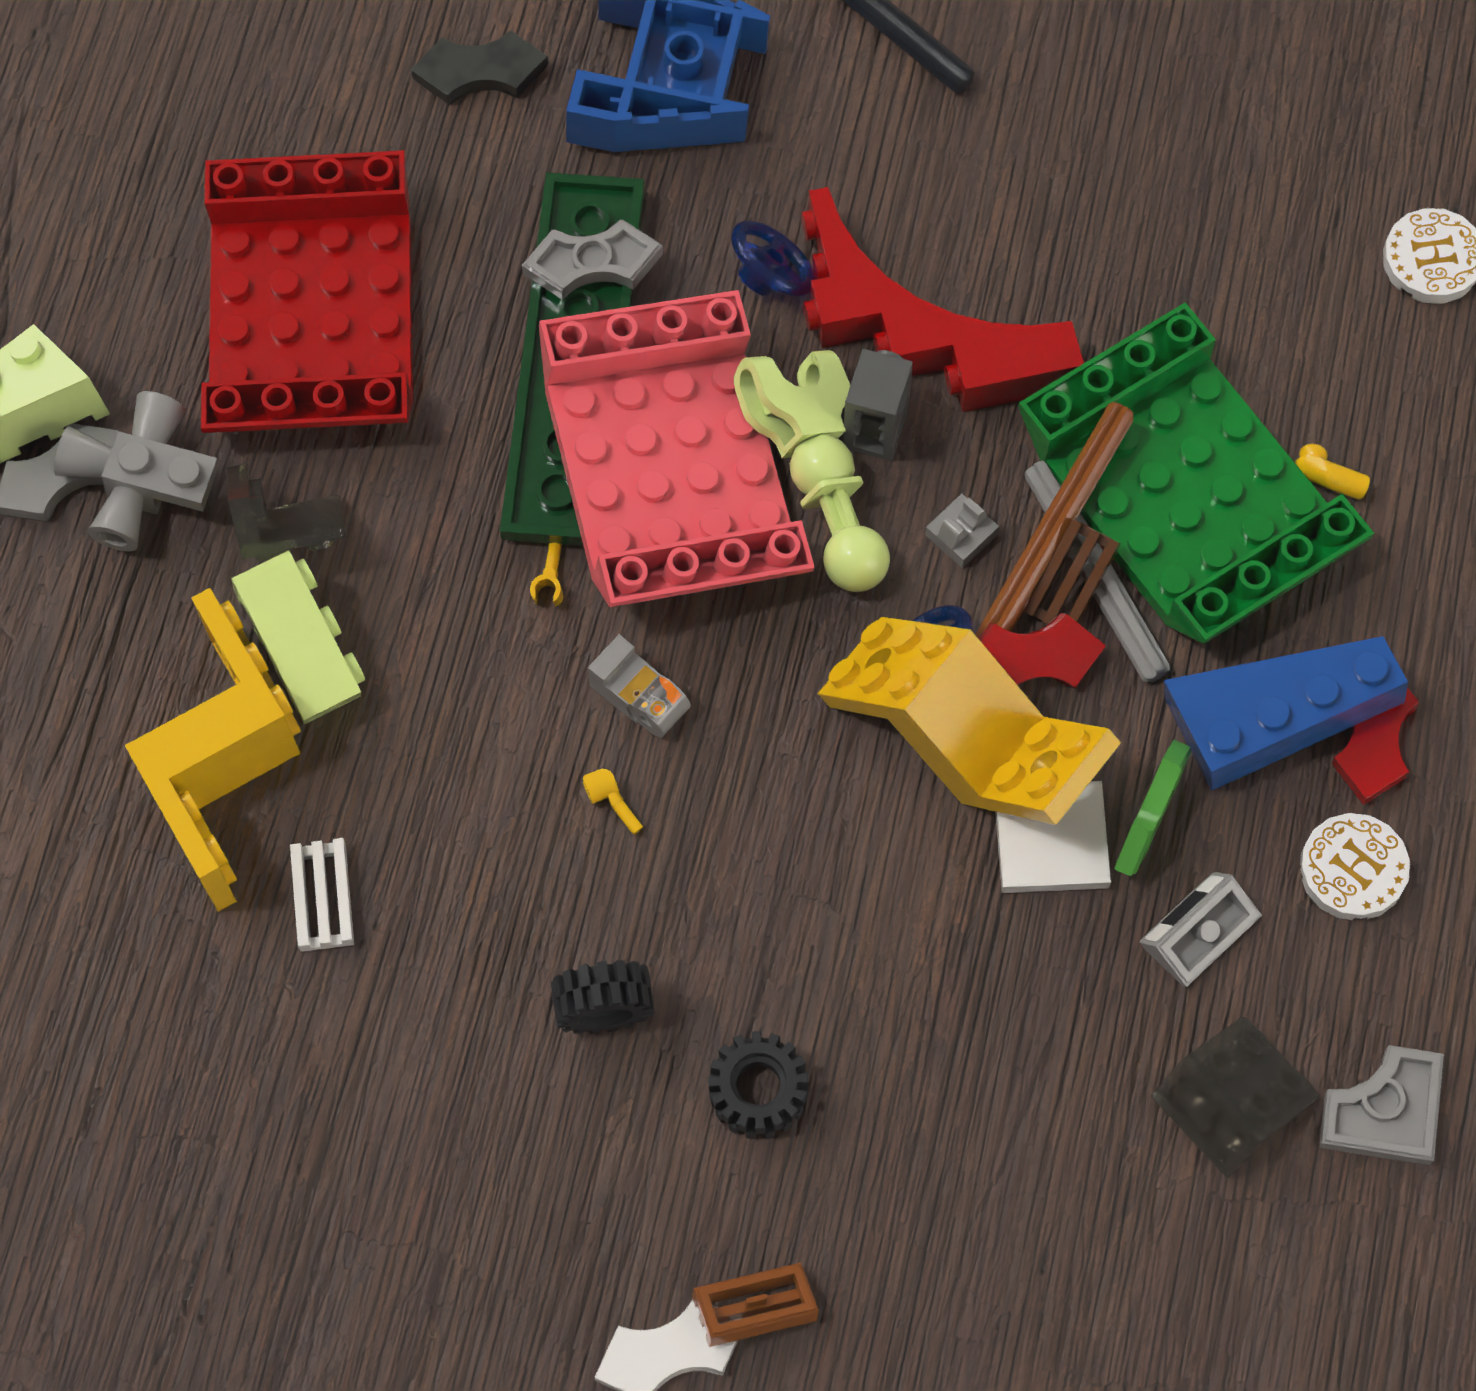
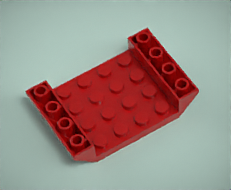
[201,150,413,433]

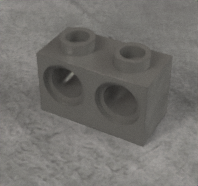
[844,349,913,461]

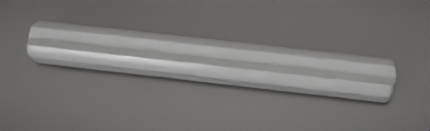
[1025,460,1170,683]

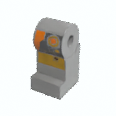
[588,634,691,738]

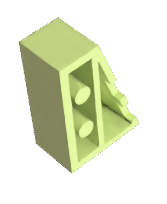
[0,324,110,463]
[231,550,365,725]

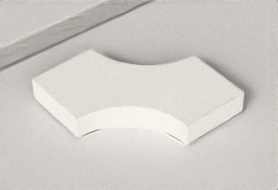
[595,1299,741,1391]

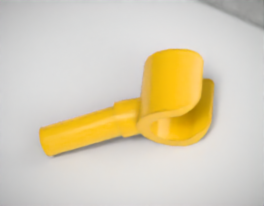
[530,543,563,607]
[583,769,643,835]

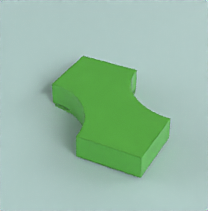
[1114,740,1192,877]

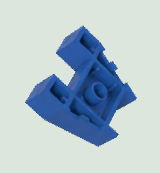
[566,0,770,152]

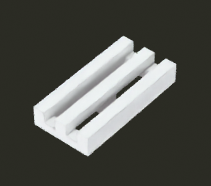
[290,838,354,952]

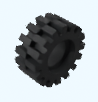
[551,960,655,1034]
[708,1031,808,1140]

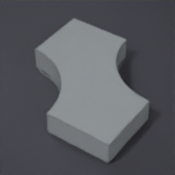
[522,220,663,300]
[0,423,118,521]

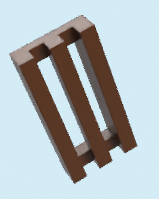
[1024,519,1121,624]

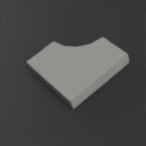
[1319,1045,1444,1166]

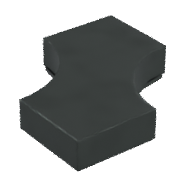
[411,30,548,104]

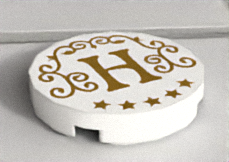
[1383,208,1476,304]
[1300,813,1410,920]

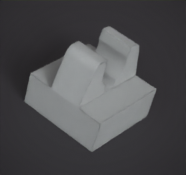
[925,494,999,568]

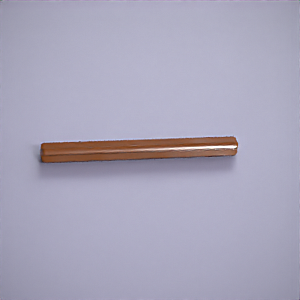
[975,402,1133,638]

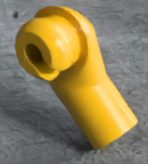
[1295,444,1370,500]

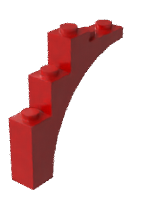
[801,187,1084,412]

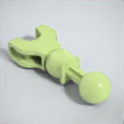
[734,350,890,592]

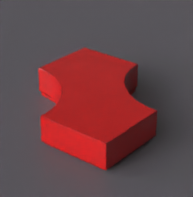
[978,613,1106,688]
[1331,687,1419,805]

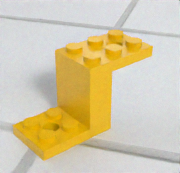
[125,588,301,912]
[817,617,1121,825]

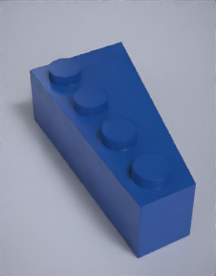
[1164,636,1408,791]

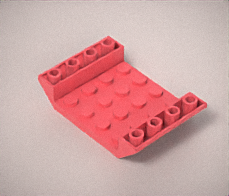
[539,290,815,607]

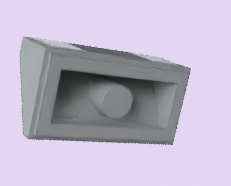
[1140,872,1262,987]

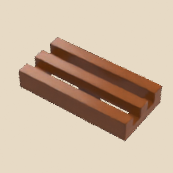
[692,1262,819,1347]

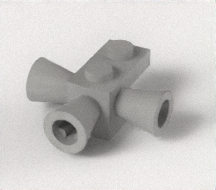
[54,391,219,551]

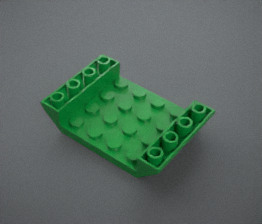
[1018,302,1374,644]

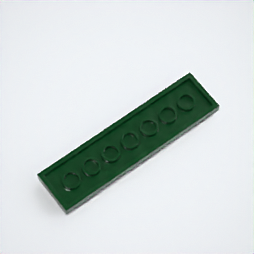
[500,172,645,546]

